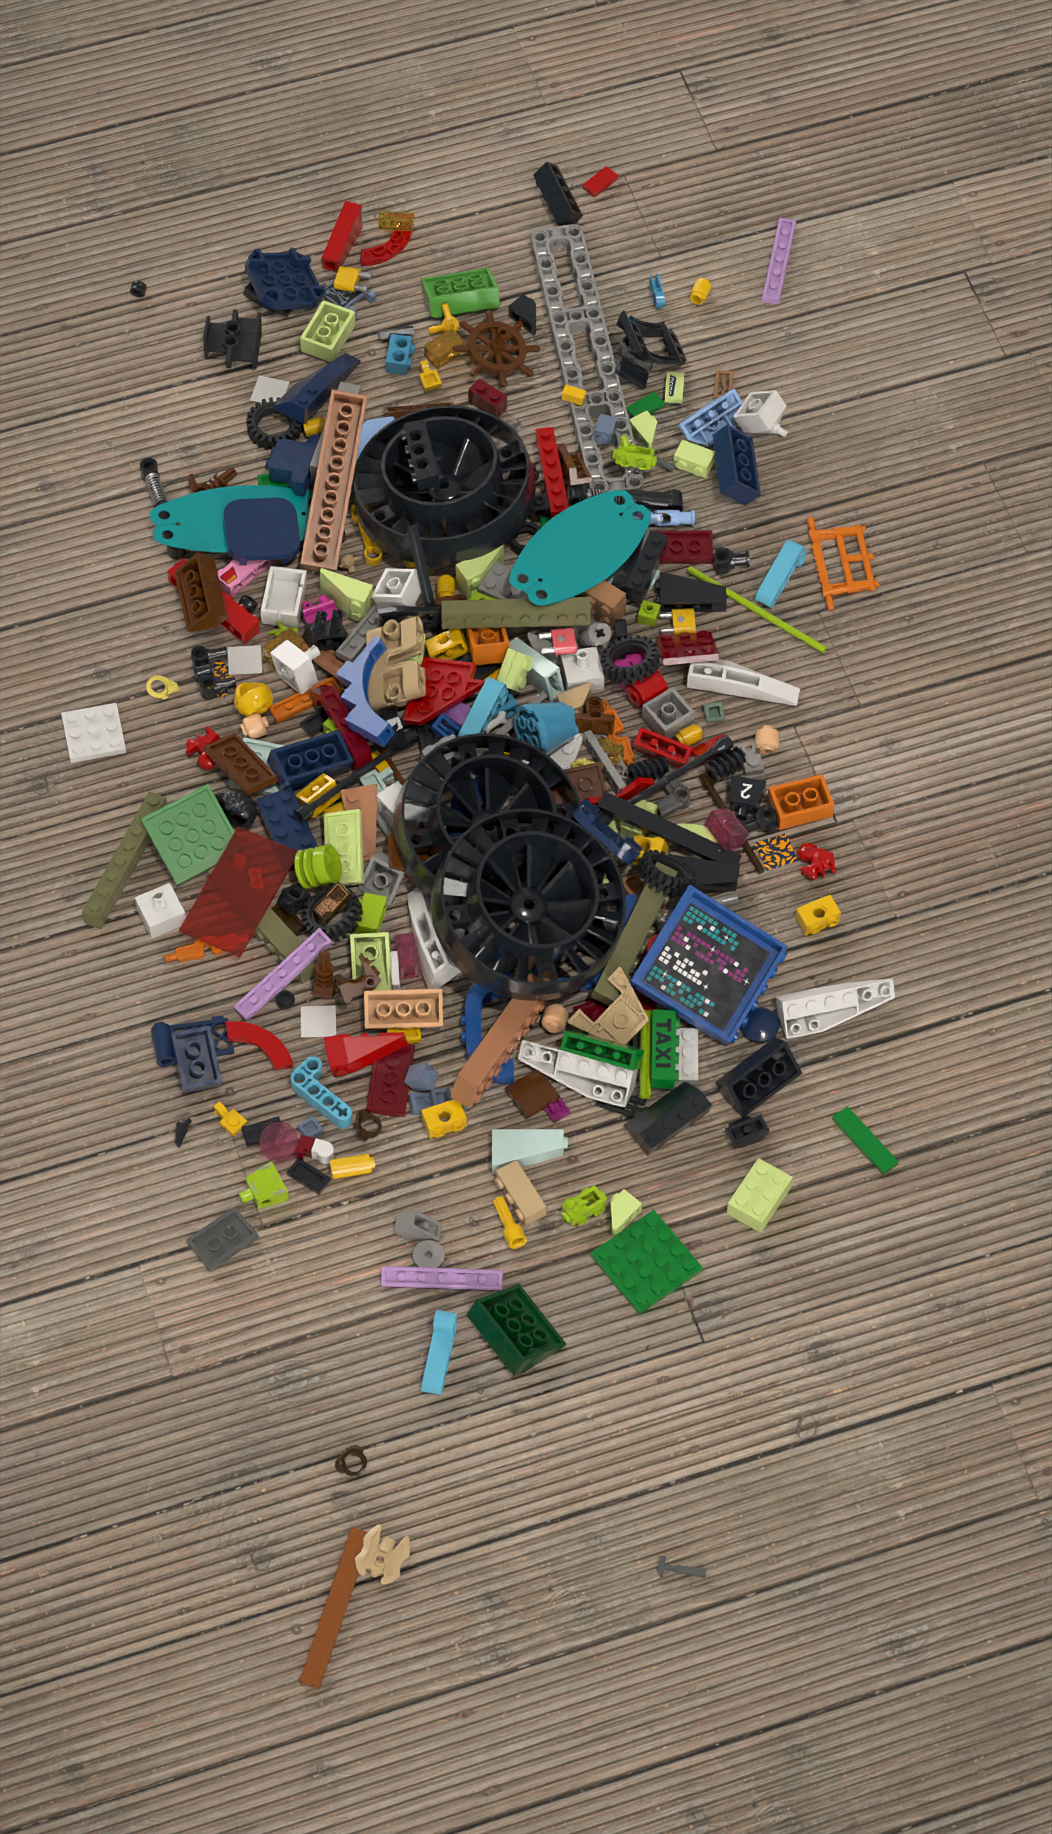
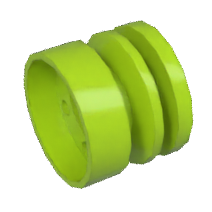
[294,844,342,889]

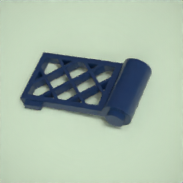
[151,1015,234,1067]

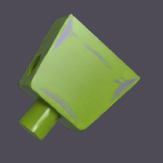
[238,1161,289,1208]

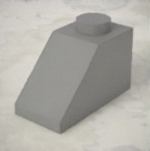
[394,1209,442,1242]

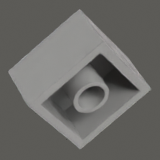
[642,687,695,739]

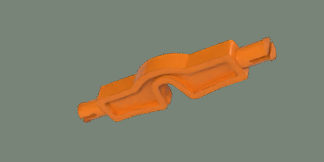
[603,700,635,767]
[164,934,250,963]

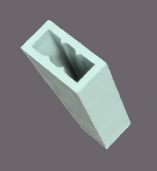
[509,637,565,702]
[492,1129,568,1174]

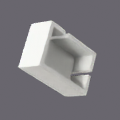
[261,566,307,628]

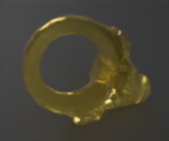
[599,737,624,765]

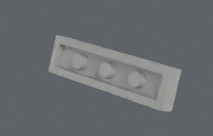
[335,605,381,662]

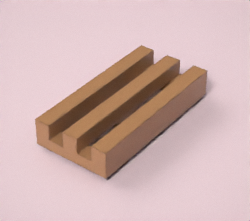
[713,370,734,400]

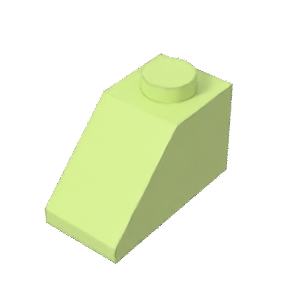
[629,411,658,449]
[610,1189,642,1237]

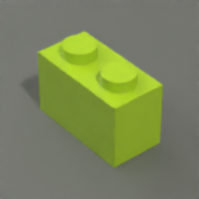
[355,892,387,934]

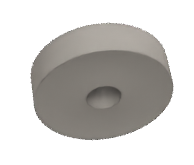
[413,1240,445,1268]

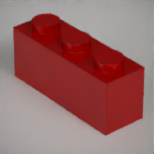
[633,727,693,768]

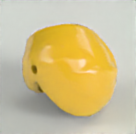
[234,682,273,717]

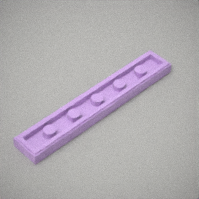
[762,218,796,305]
[234,928,333,1021]
[381,1266,503,1290]

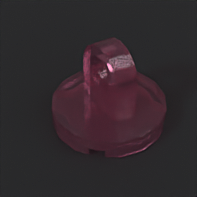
[259,1122,299,1162]

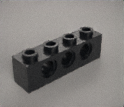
[401,419,440,491]

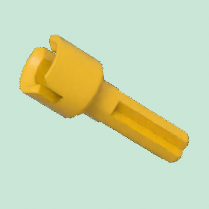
[493,1196,527,1249]

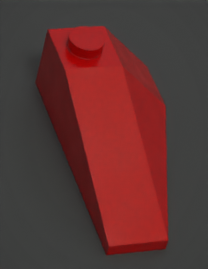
[323,1032,408,1077]

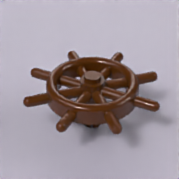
[452,310,540,387]

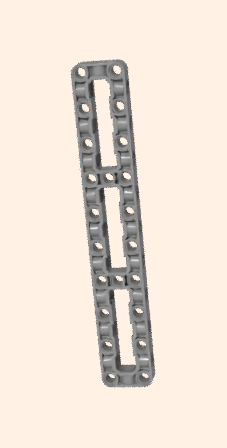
[531,224,644,491]

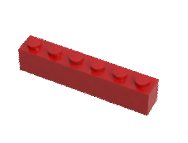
[535,427,569,520]
[167,558,260,645]

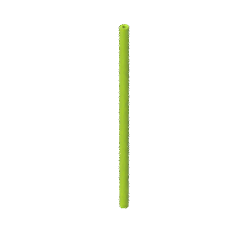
[687,566,827,653]

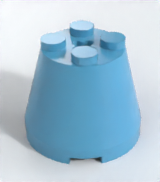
[513,702,579,755]

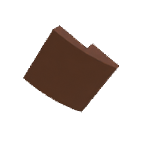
[505,1069,560,1118]

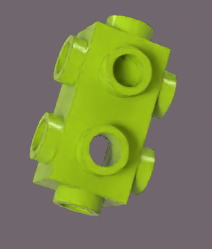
[613,435,657,470]
[560,1185,607,1227]

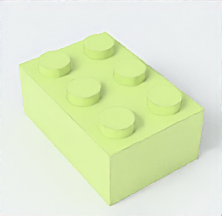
[300,300,356,362]
[727,1158,793,1233]

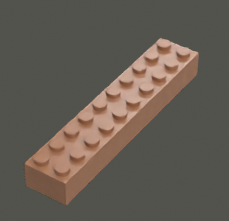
[300,389,367,573]

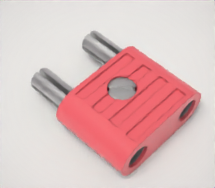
[538,628,577,656]

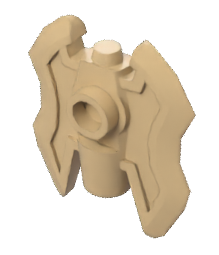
[355,1524,410,1585]

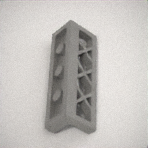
[584,730,629,794]

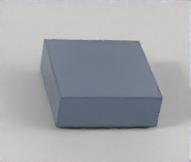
[297,1116,324,1138]

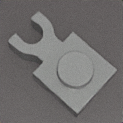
[741,743,764,776]

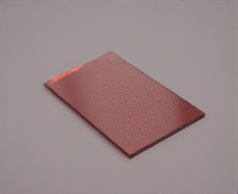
[179,826,297,958]

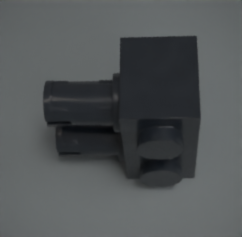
[303,609,348,651]

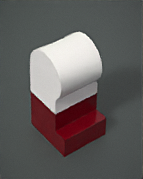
[295,1134,334,1164]

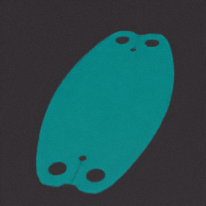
[149,485,313,553]
[509,490,651,606]

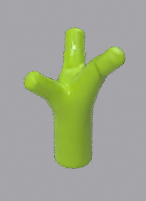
[268,620,298,637]

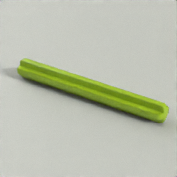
[640,1010,652,1099]

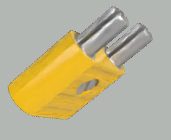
[334,266,372,292]
[659,608,696,635]

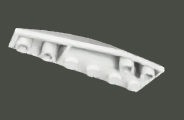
[687,659,800,706]
[407,887,461,989]
[775,978,895,1039]

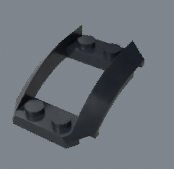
[616,311,687,365]

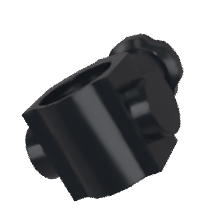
[713,547,750,575]
[738,805,778,836]

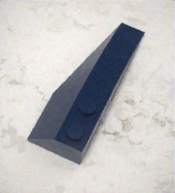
[274,353,361,424]

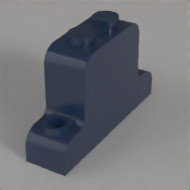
[265,434,321,496]

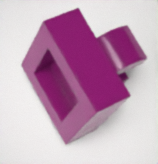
[543,1098,570,1124]

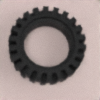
[246,397,302,451]
[600,635,660,685]
[636,850,697,897]
[301,884,363,942]

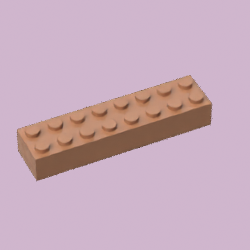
[450,971,549,1109]

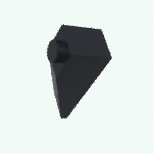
[378,708,408,750]

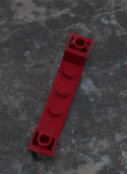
[308,684,375,780]

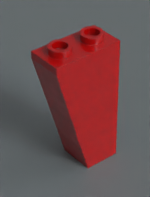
[322,200,363,273]

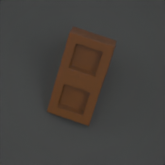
[576,696,615,734]

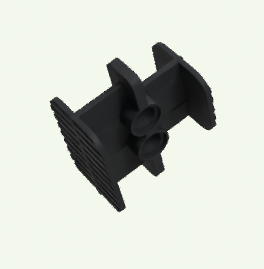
[203,309,262,369]

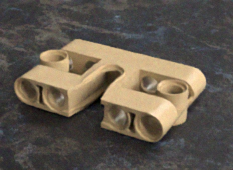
[366,616,426,710]

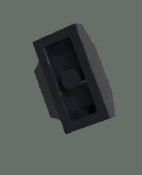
[725,1114,770,1148]

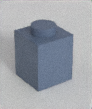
[594,414,617,445]
[404,1063,439,1092]

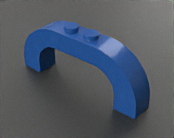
[461,972,514,1085]

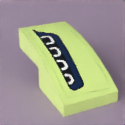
[664,372,685,404]

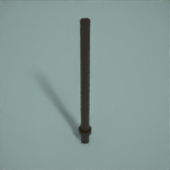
[699,773,765,874]

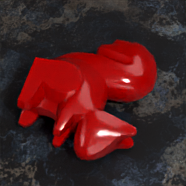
[186,726,221,770]
[797,843,836,880]

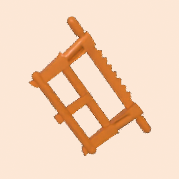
[807,516,880,610]

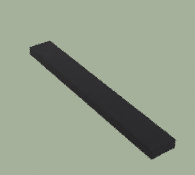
[598,791,742,865]

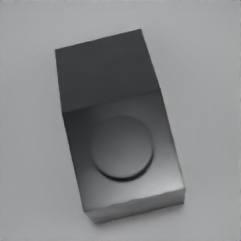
[509,294,536,336]

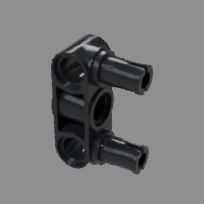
[191,646,236,700]

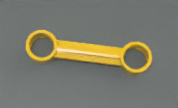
[351,504,383,566]

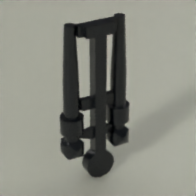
[595,1095,648,1118]

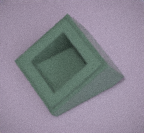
[702,702,725,723]

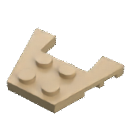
[567,966,650,1045]

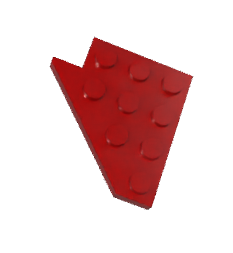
[402,657,485,726]

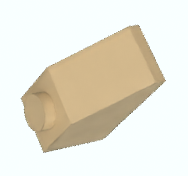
[556,682,591,720]

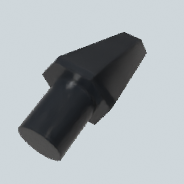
[174,1117,192,1148]

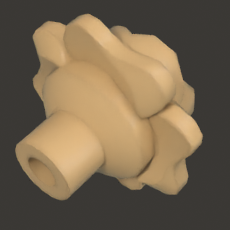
[338,554,358,573]

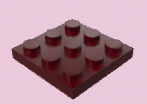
[656,630,719,665]

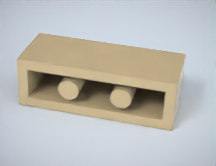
[494,1160,546,1226]

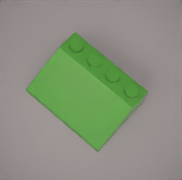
[421,268,500,319]

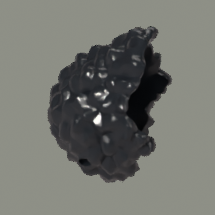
[214,791,257,830]

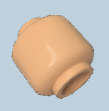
[240,713,269,740]
[755,725,780,754]
[541,1004,569,1033]

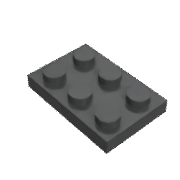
[186,1206,259,1272]

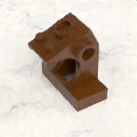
[333,956,382,1003]

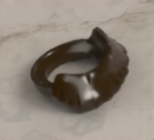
[355,1110,382,1141]
[335,1445,367,1476]

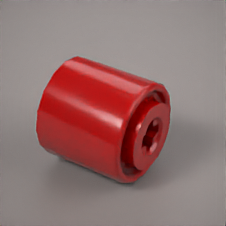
[625,669,668,710]

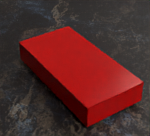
[582,166,619,198]

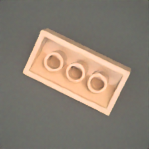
[364,989,443,1029]

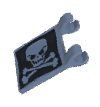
[323,280,377,318]

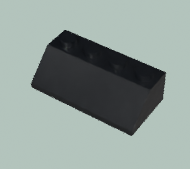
[611,530,668,604]
[715,1038,802,1118]
[623,1081,712,1156]

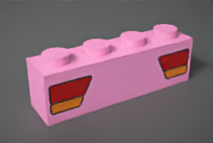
[217,559,278,597]

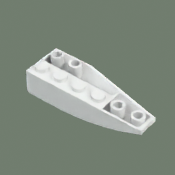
[518,1040,638,1107]

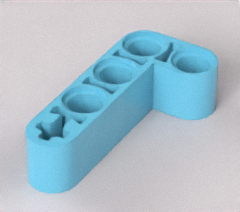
[755,539,807,608]
[458,677,508,737]
[291,1056,352,1129]
[421,1310,457,1395]

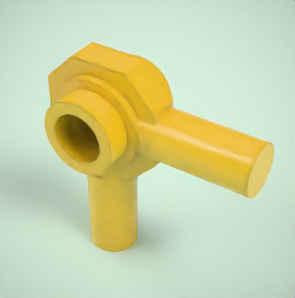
[429,303,460,334]

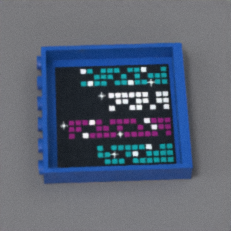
[629,885,788,1046]

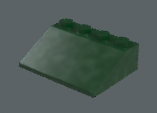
[467,1284,566,1376]

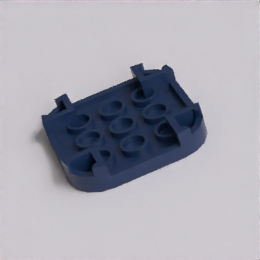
[245,247,325,310]
[223,498,300,565]
[573,798,643,865]

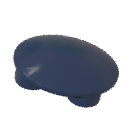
[741,1007,780,1042]

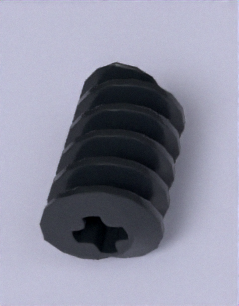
[704,746,746,783]
[627,756,670,784]

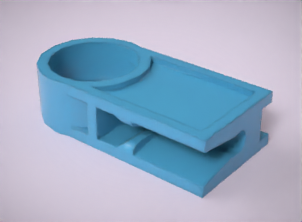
[649,273,665,308]

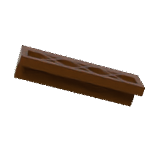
[557,443,592,485]

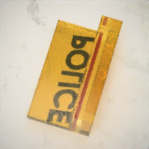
[379,211,415,231]

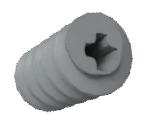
[579,622,611,648]

